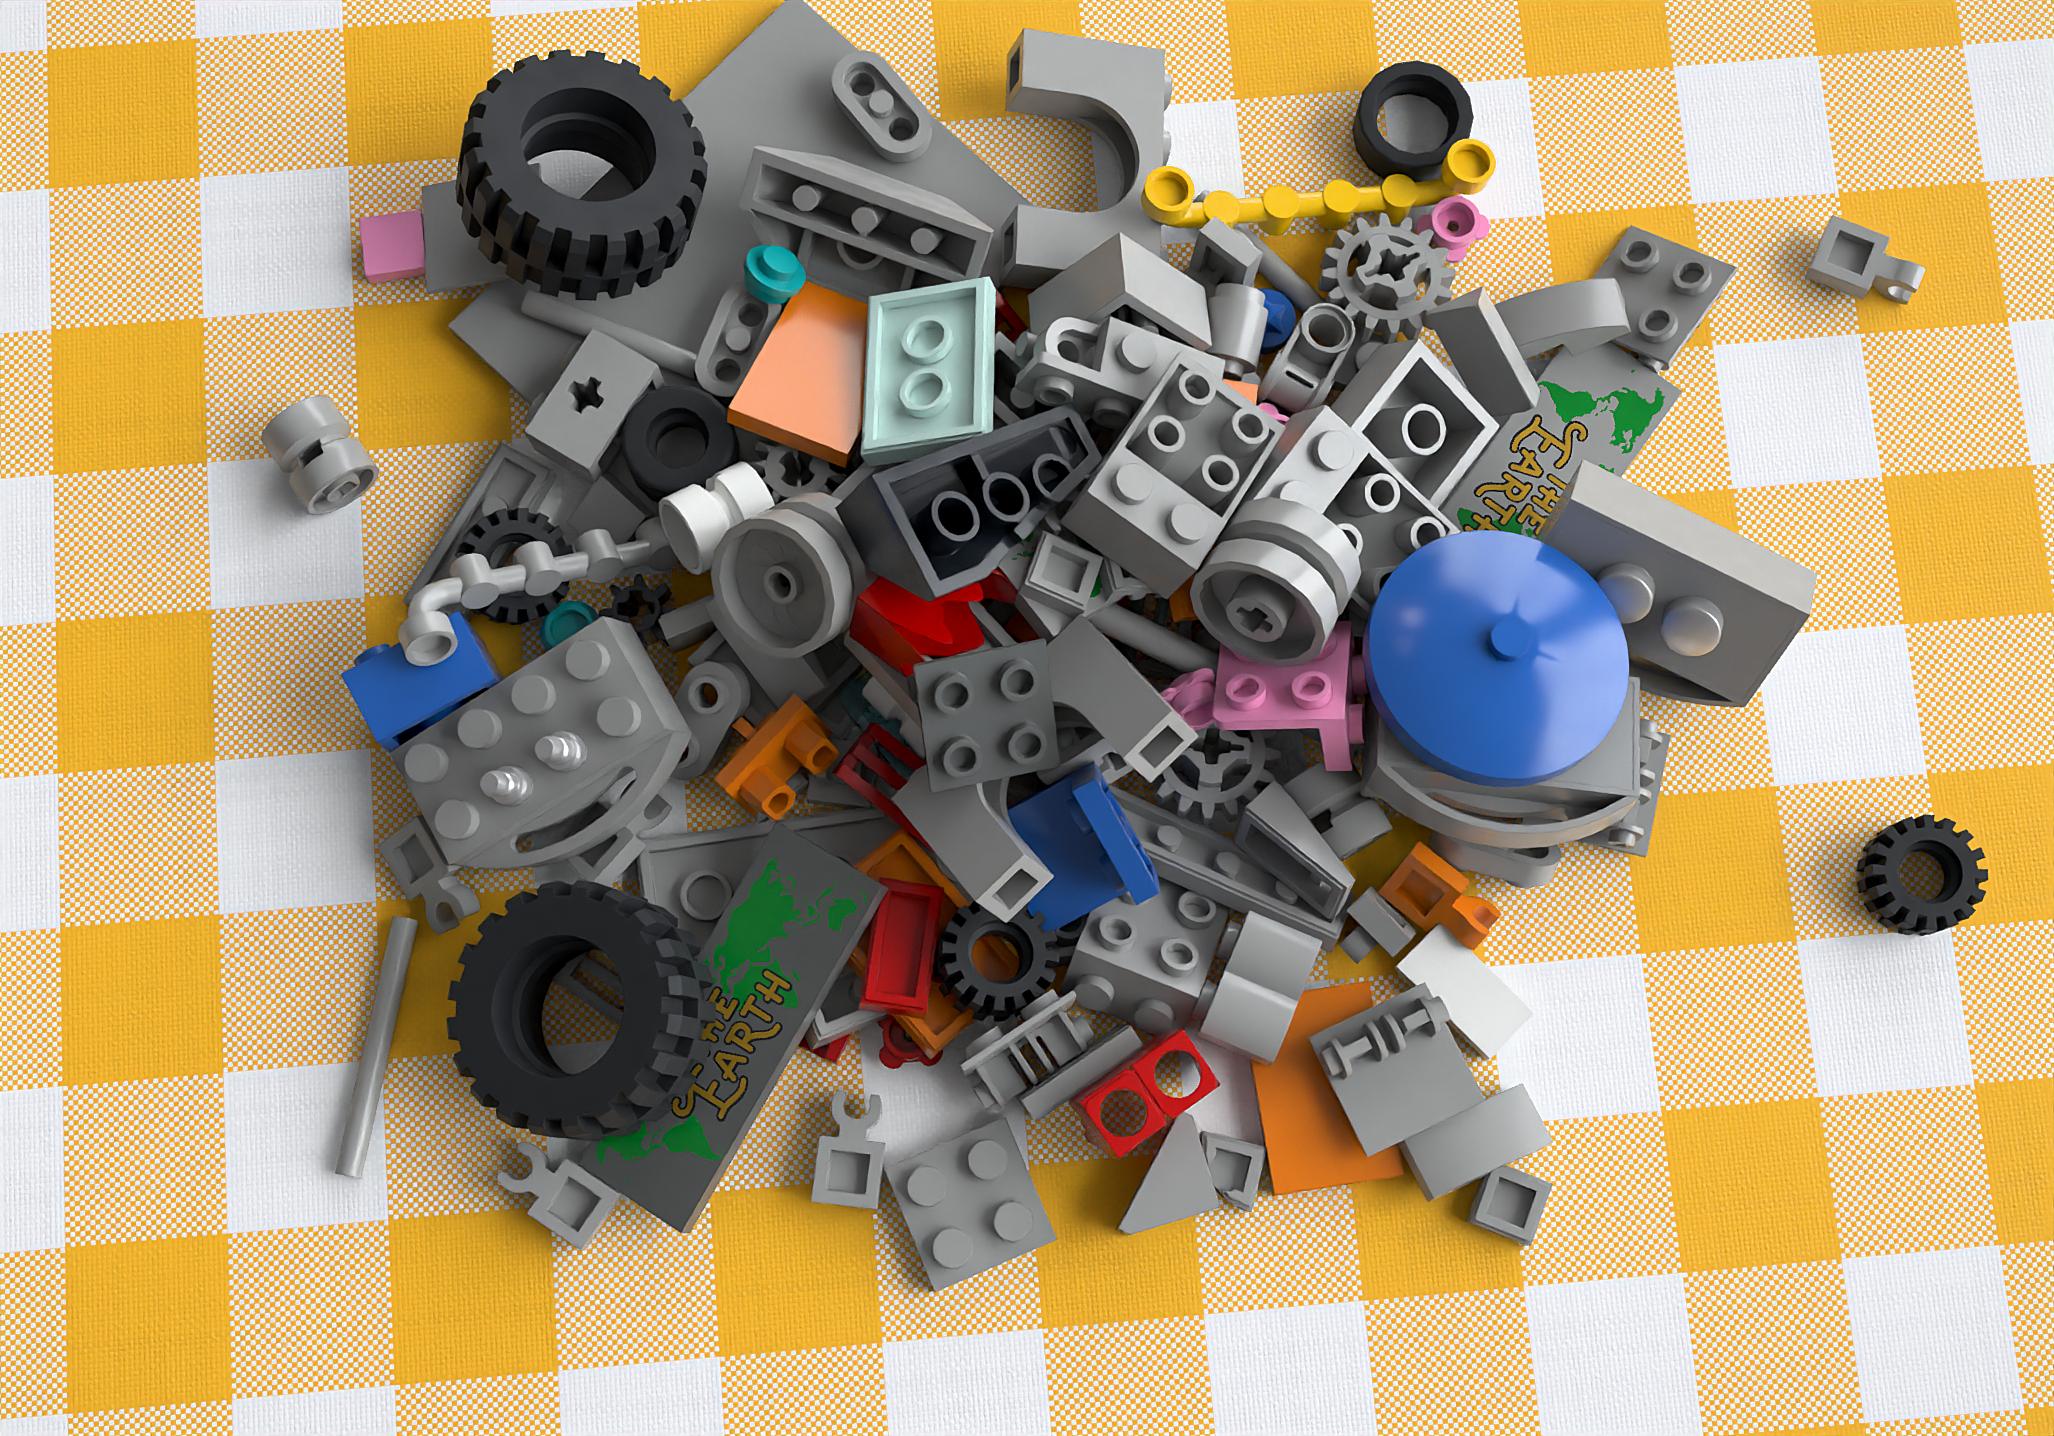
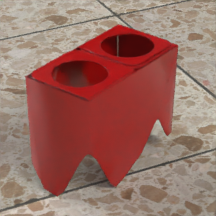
[849,569,1017,678]
[1069,1028,1221,1159]

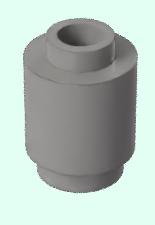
[1204,283,1268,381]

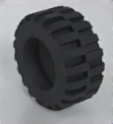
[455,49,708,301]
[446,880,716,1141]

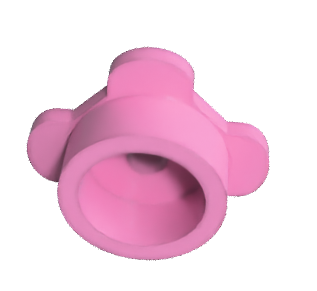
[1416,195,1490,263]
[1160,668,1216,730]

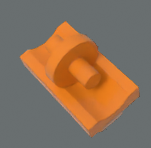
[714,694,839,820]

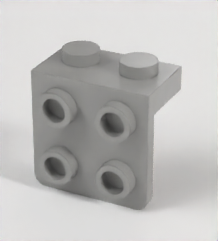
[1059,876,1230,1035]

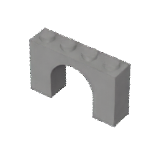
[999,28,1172,289]
[891,613,1199,923]

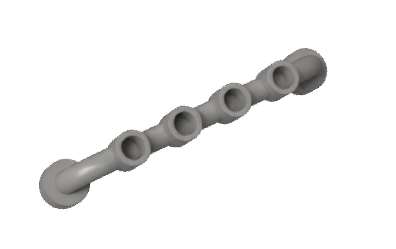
[398,517,681,666]

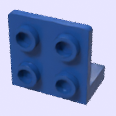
[1007,761,1160,932]

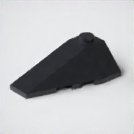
[835,402,1103,602]

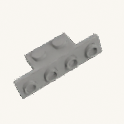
[1015,316,1225,429]

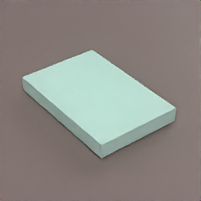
[861,276,996,467]

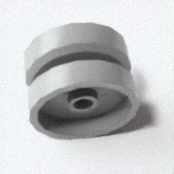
[711,492,880,658]
[1190,497,1361,668]

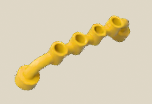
[1141,139,1496,236]

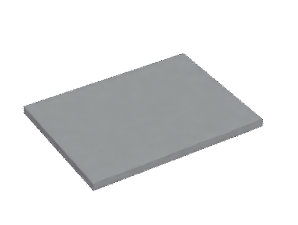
[448,0,1033,574]

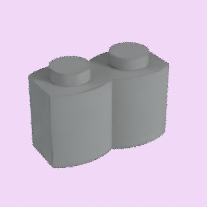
[1191,910,1323,1067]

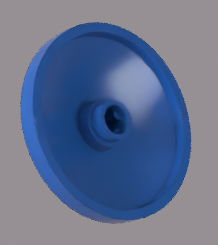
[1363,530,1629,787]

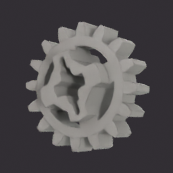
[1318,213,1456,344]
[1143,723,1281,825]

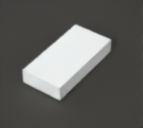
[1393,922,1535,1061]

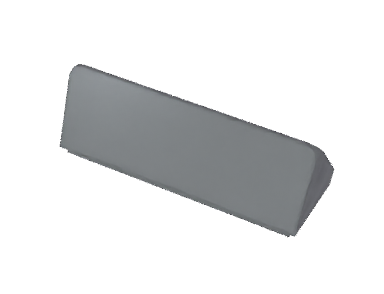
[1426,286,1540,417]

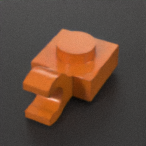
[1378,841,1501,950]

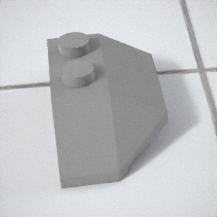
[738,146,994,304]

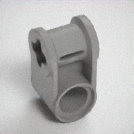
[1257,303,1355,414]

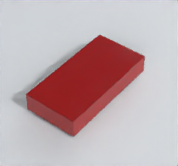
[859,877,944,1019]

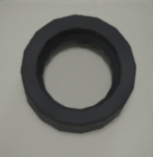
[1352,60,1474,182]

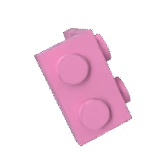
[1212,621,1369,771]

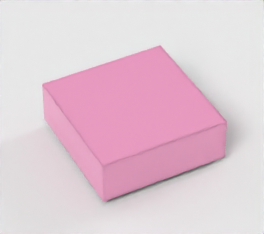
[358,209,426,284]

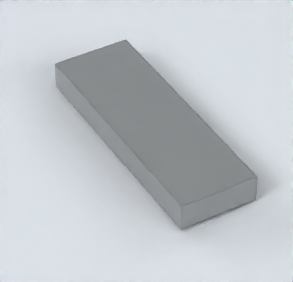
[403,442,557,623]

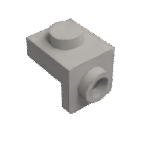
[1182,216,1263,302]

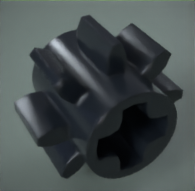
[599,574,676,652]

